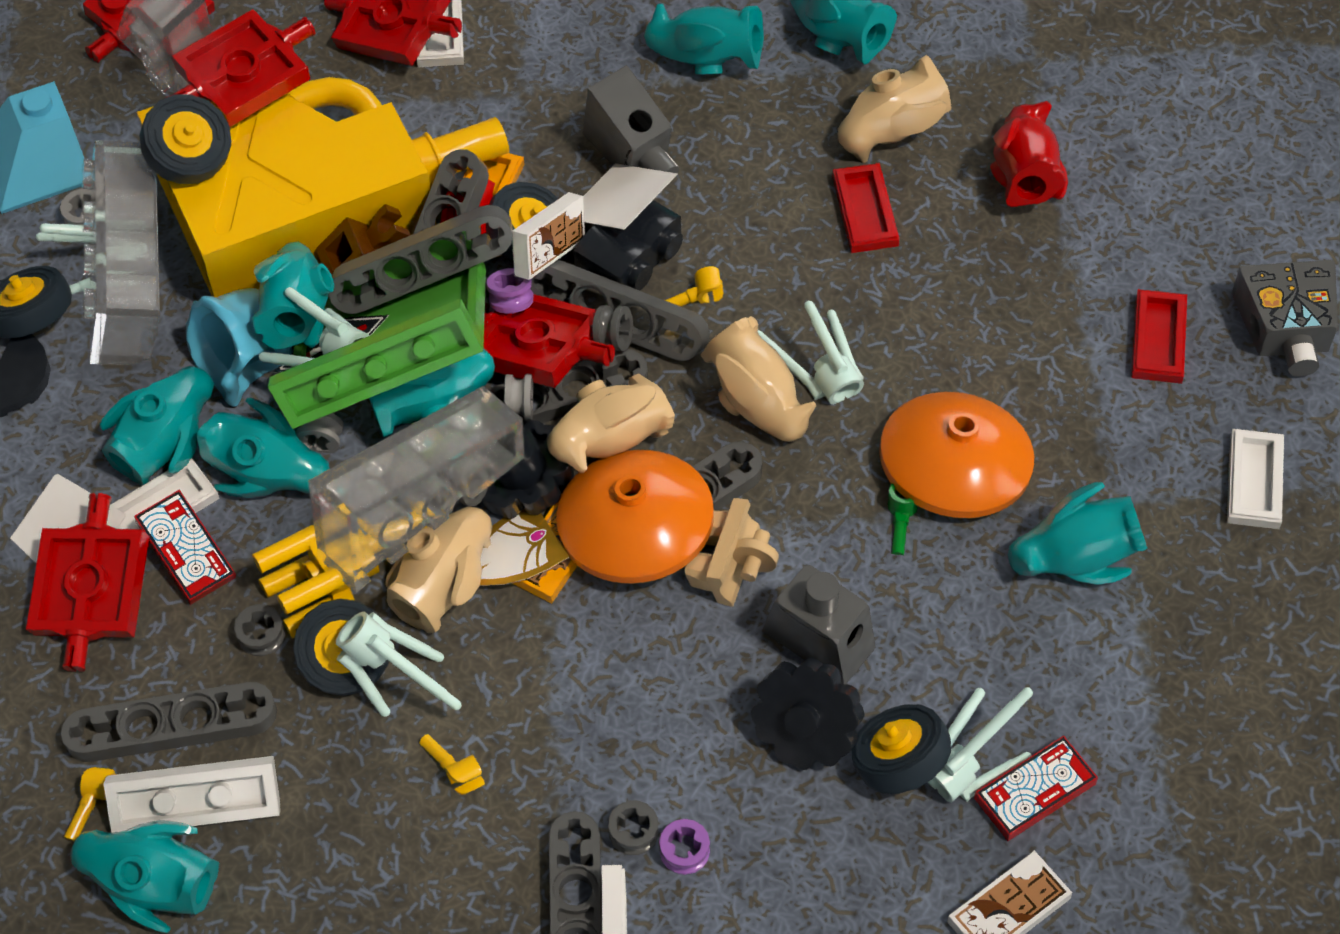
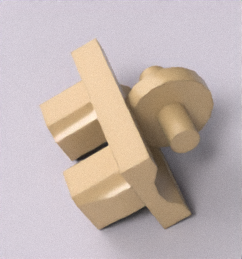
[685,498,779,607]

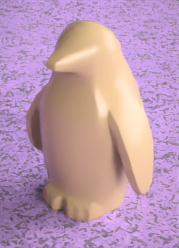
[838,55,951,163]
[701,316,816,442]
[547,374,675,473]
[385,507,492,633]

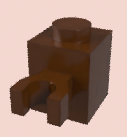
[316,204,411,275]

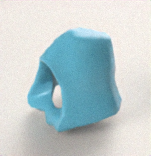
[186,288,293,407]

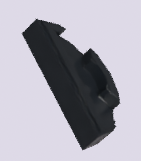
[0,334,51,417]

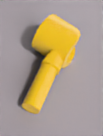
[665,266,724,306]
[419,734,485,795]
[64,767,117,841]

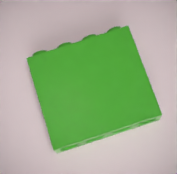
[268,231,486,429]

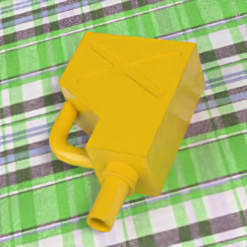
[137,77,509,298]

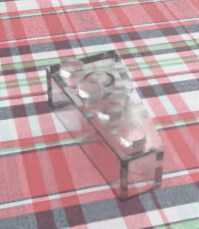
[116,0,213,94]
[82,140,160,365]
[308,386,524,593]

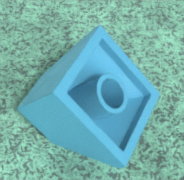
[0,81,93,214]

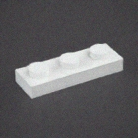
[104,756,280,832]

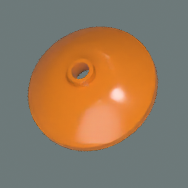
[879,392,1034,518]
[556,450,714,584]

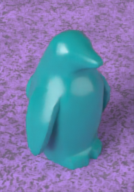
[789,0,898,65]
[644,3,764,74]
[252,241,334,350]
[369,349,495,437]
[100,366,214,486]
[197,398,330,498]
[1008,482,1148,585]
[70,820,219,933]

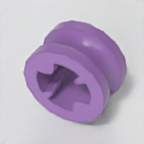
[486,268,534,313]
[659,819,710,875]

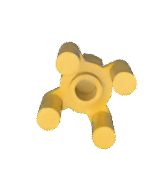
[252,511,427,639]

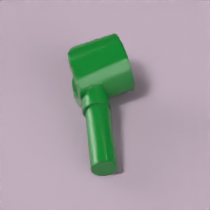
[887,483,918,555]

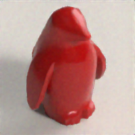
[990,101,1068,207]

